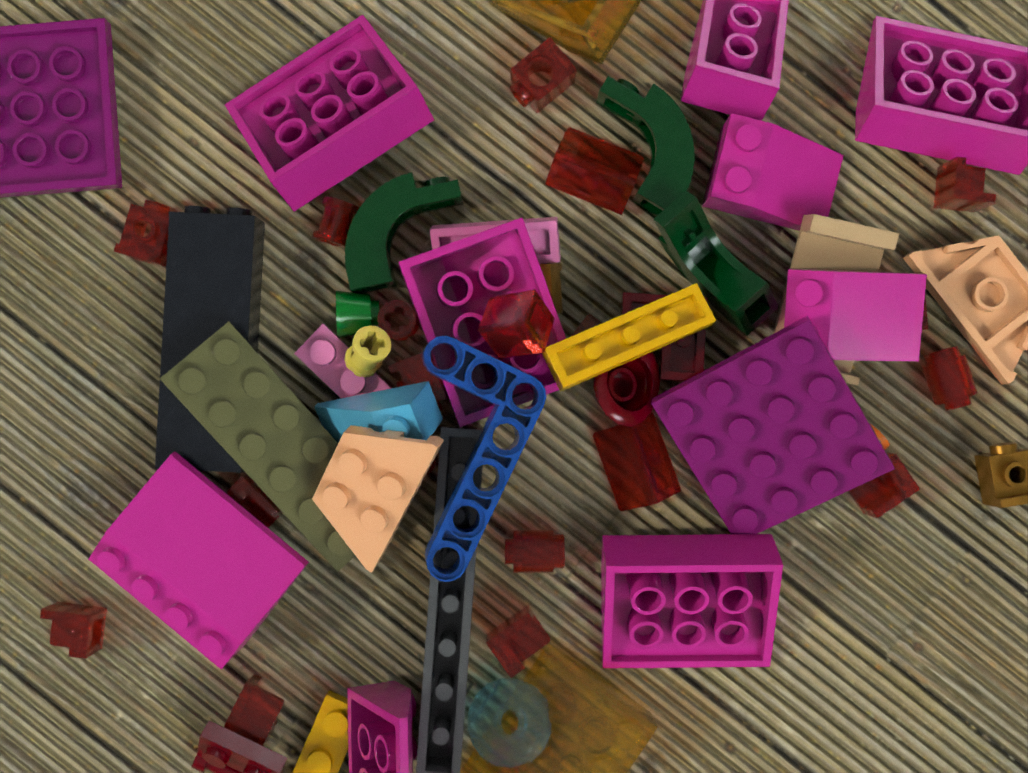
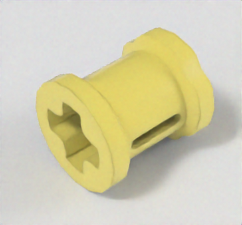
[344,325,392,378]

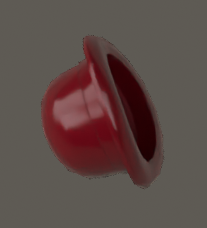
[592,352,660,427]

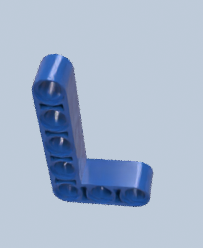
[422,336,546,582]

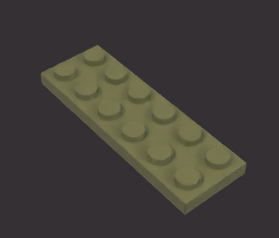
[160,321,355,572]

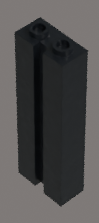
[155,206,265,473]

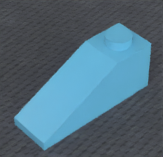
[314,381,443,443]

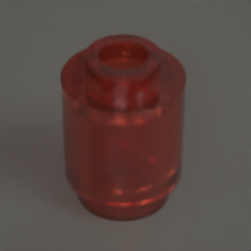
[922,346,978,411]
[505,530,565,573]

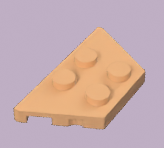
[903,235,1028,385]
[312,425,444,573]

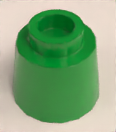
[336,290,379,337]

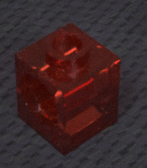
[509,37,577,114]

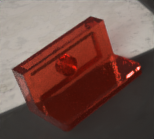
[545,127,644,215]
[593,412,682,511]

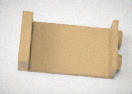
[773,214,900,386]

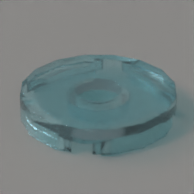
[467,678,551,767]

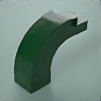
[596,76,695,216]
[345,172,463,294]
[653,190,779,336]

